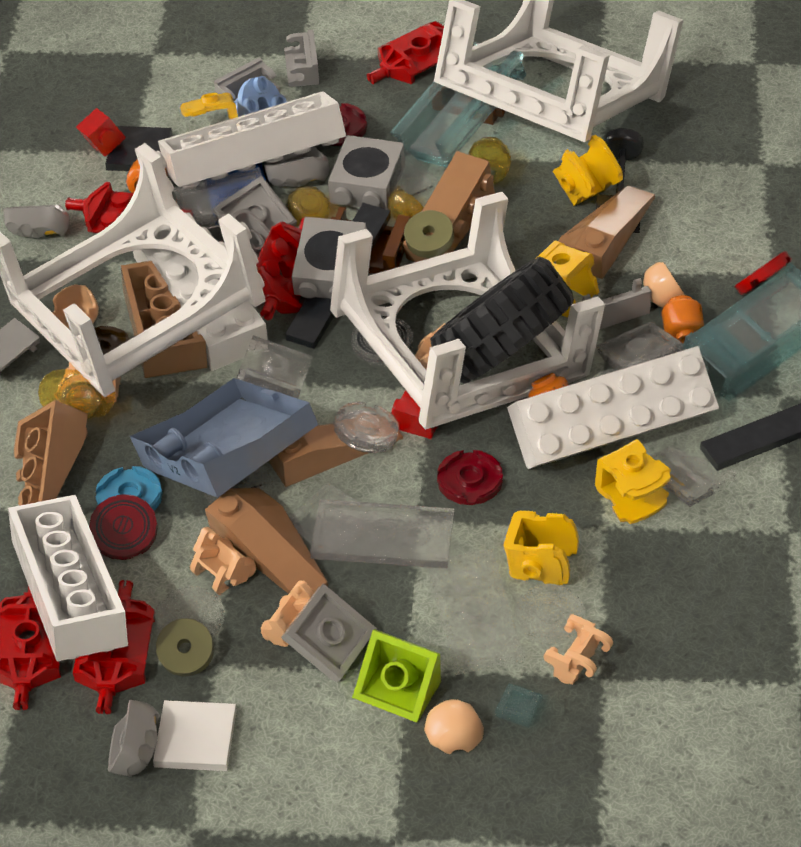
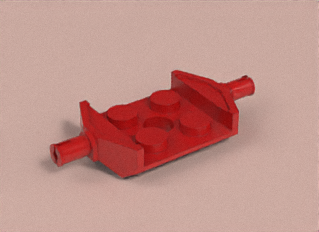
[367,21,444,84]
[65,182,193,233]
[256,217,305,320]
[73,580,156,714]
[0,586,61,710]

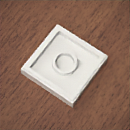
[153,700,237,771]

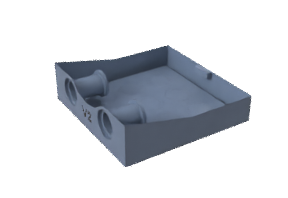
[130,378,318,498]

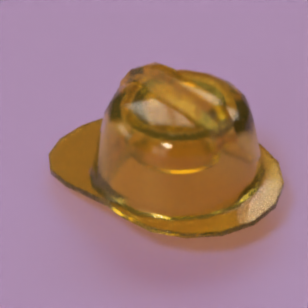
[38,369,116,419]

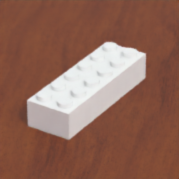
[158,91,346,189]
[133,212,268,371]
[507,346,719,469]
[8,495,128,661]

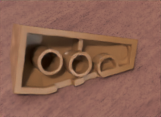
[555,185,655,279]
[14,400,88,506]
[269,416,403,487]
[205,488,328,594]

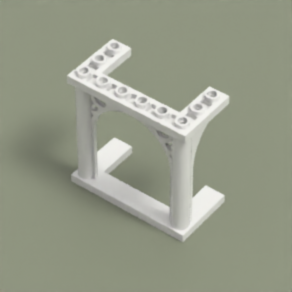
[434,0,684,142]
[0,143,266,397]
[330,192,605,430]

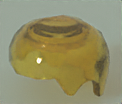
[468,137,512,185]
[285,186,331,226]
[388,186,424,220]

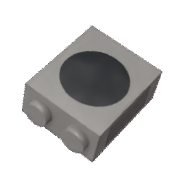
[328,135,405,210]
[292,217,366,299]

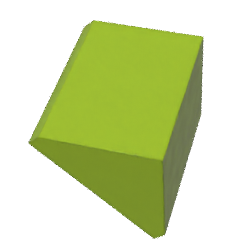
[352,629,441,723]

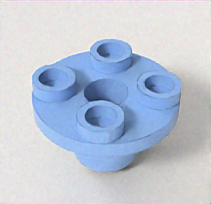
[234,76,287,117]

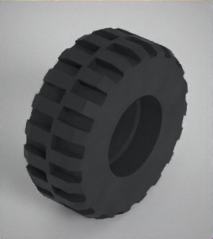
[430,256,574,384]

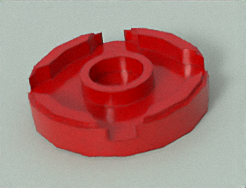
[734,250,792,296]

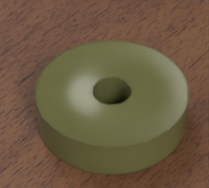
[404,210,454,258]
[156,618,214,676]

